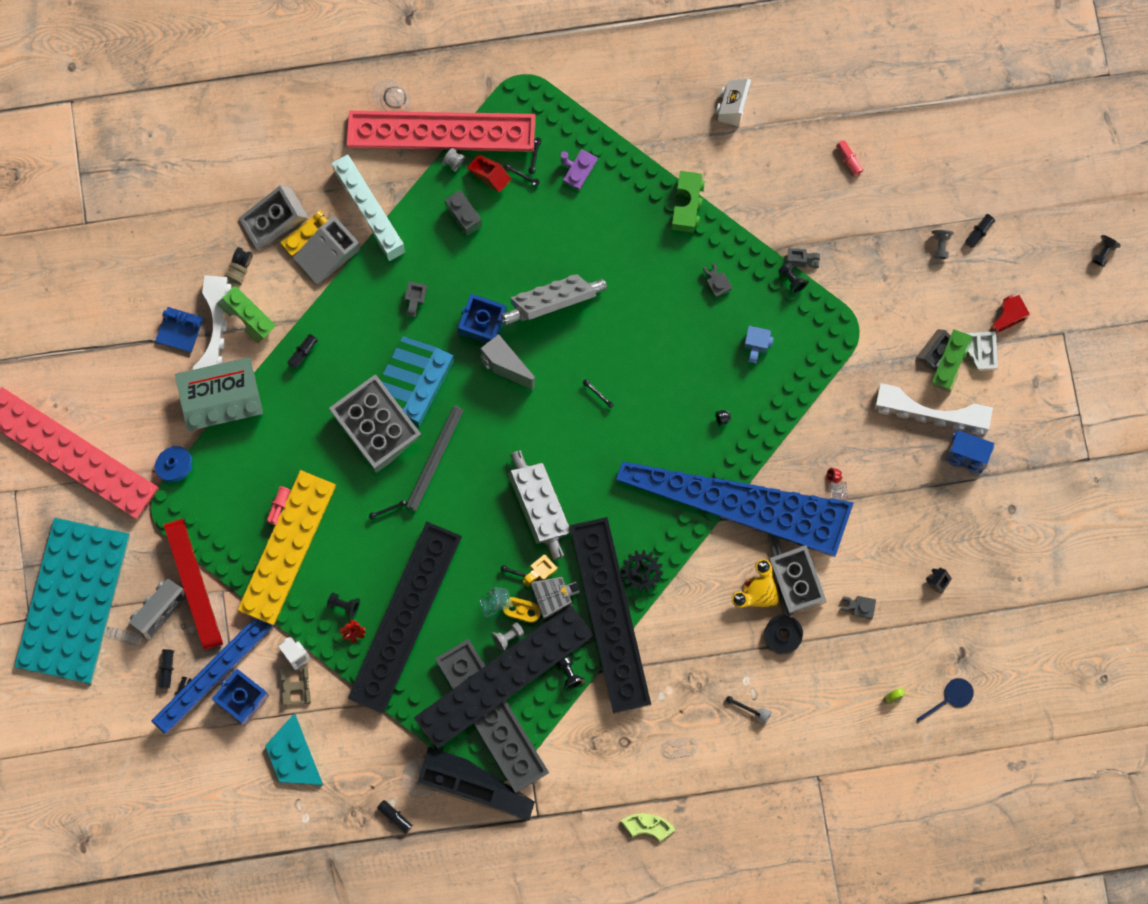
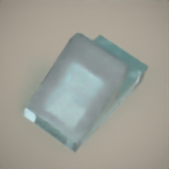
[480,587,513,617]

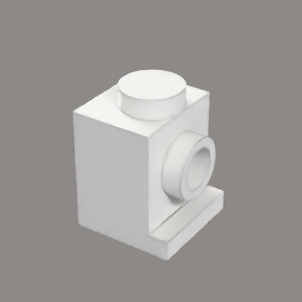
[278,637,311,670]

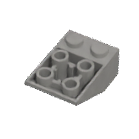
[293,216,360,286]

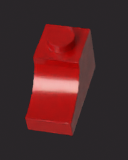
[467,155,511,192]
[990,295,1030,334]

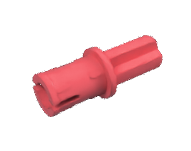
[836,140,864,176]
[267,486,291,525]

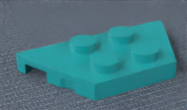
[265,714,323,786]

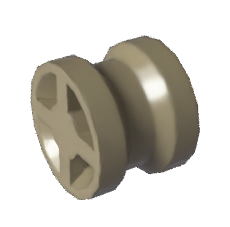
[224,263,247,285]

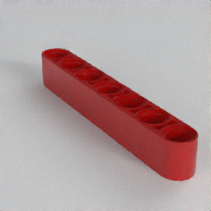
[164,518,223,651]

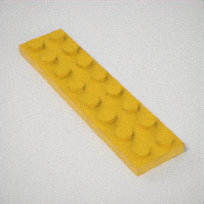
[238,470,336,626]

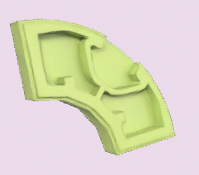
[620,813,675,842]

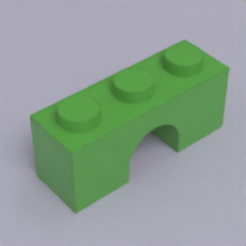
[671,171,705,233]
[216,286,276,343]
[932,329,972,392]

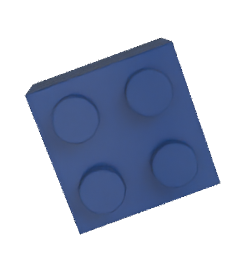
[458,294,507,344]
[946,430,995,474]
[212,668,269,726]

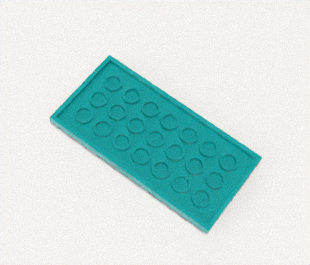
[14,517,130,684]

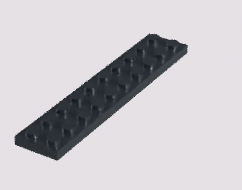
[570,517,651,714]
[348,521,462,714]
[414,605,594,750]

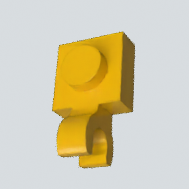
[523,554,557,588]

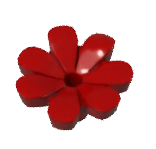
[340,620,366,643]

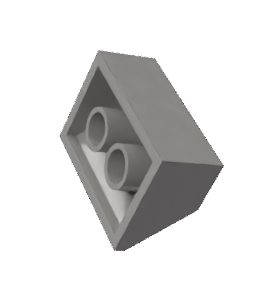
[770,546,827,613]
[129,578,187,641]

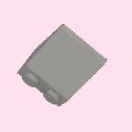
[239,185,309,249]
[480,334,535,390]

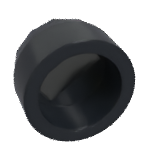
[715,410,731,426]

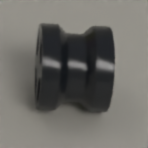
[231,247,253,269]

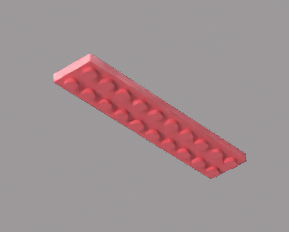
[347,110,536,152]
[0,387,159,520]

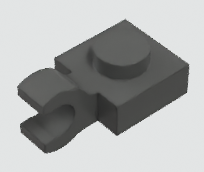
[787,248,820,268]
[405,282,427,318]

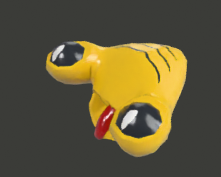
[731,559,779,608]

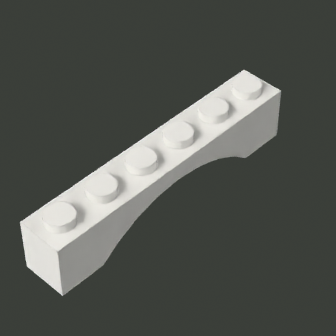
[193,275,232,370]
[874,383,993,435]

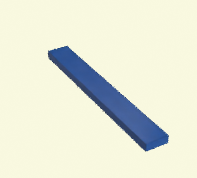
[151,618,276,735]

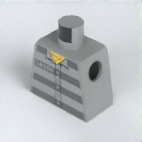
[531,577,580,620]

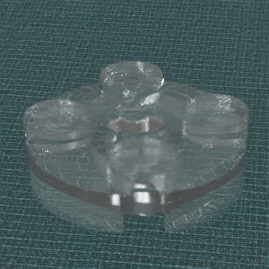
[401,758,436,799]

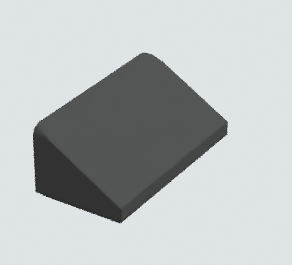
[916,329,951,371]

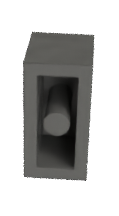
[445,190,482,237]

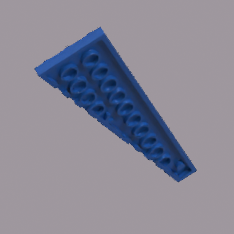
[616,462,854,557]

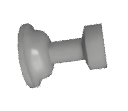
[491,622,525,653]

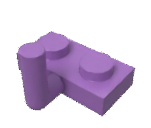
[561,149,598,191]

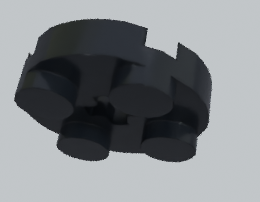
[764,615,803,654]

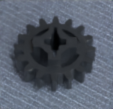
[621,550,663,593]

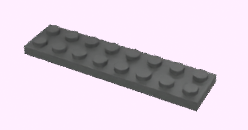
[435,639,549,793]

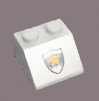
[716,79,751,127]

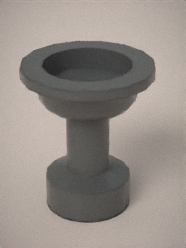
[931,230,954,259]

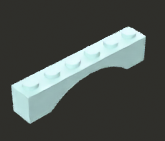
[332,154,405,261]

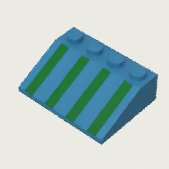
[380,336,454,428]

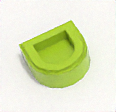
[884,688,905,704]

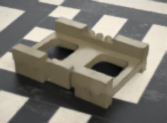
[280,666,311,706]

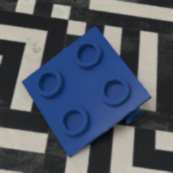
[155,307,204,353]

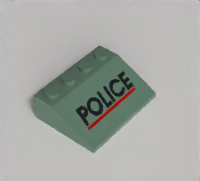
[175,357,263,431]

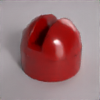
[826,468,843,484]

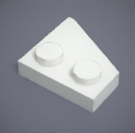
[966,331,998,371]

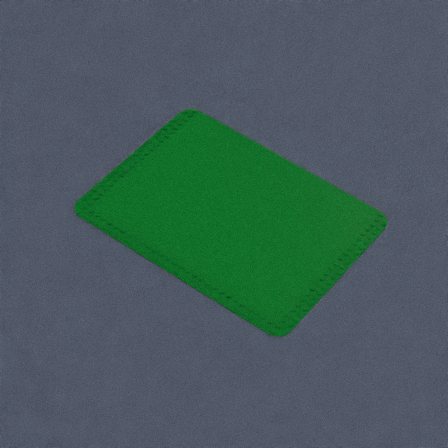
[151,74,860,782]

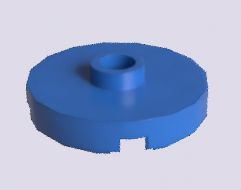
[155,446,193,483]

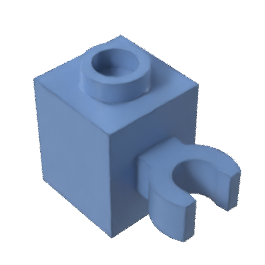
[744,326,774,363]

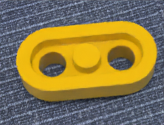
[503,597,541,623]

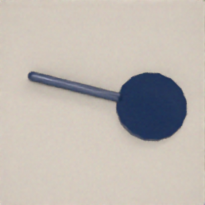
[917,678,974,722]

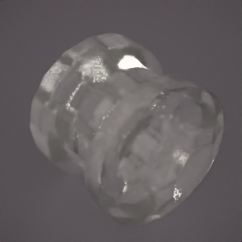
[830,481,848,501]

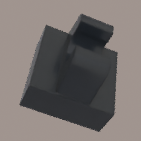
[926,567,952,594]

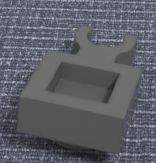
[703,262,733,298]
[841,596,876,619]

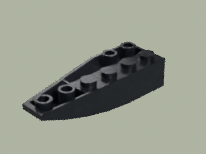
[416,747,535,821]

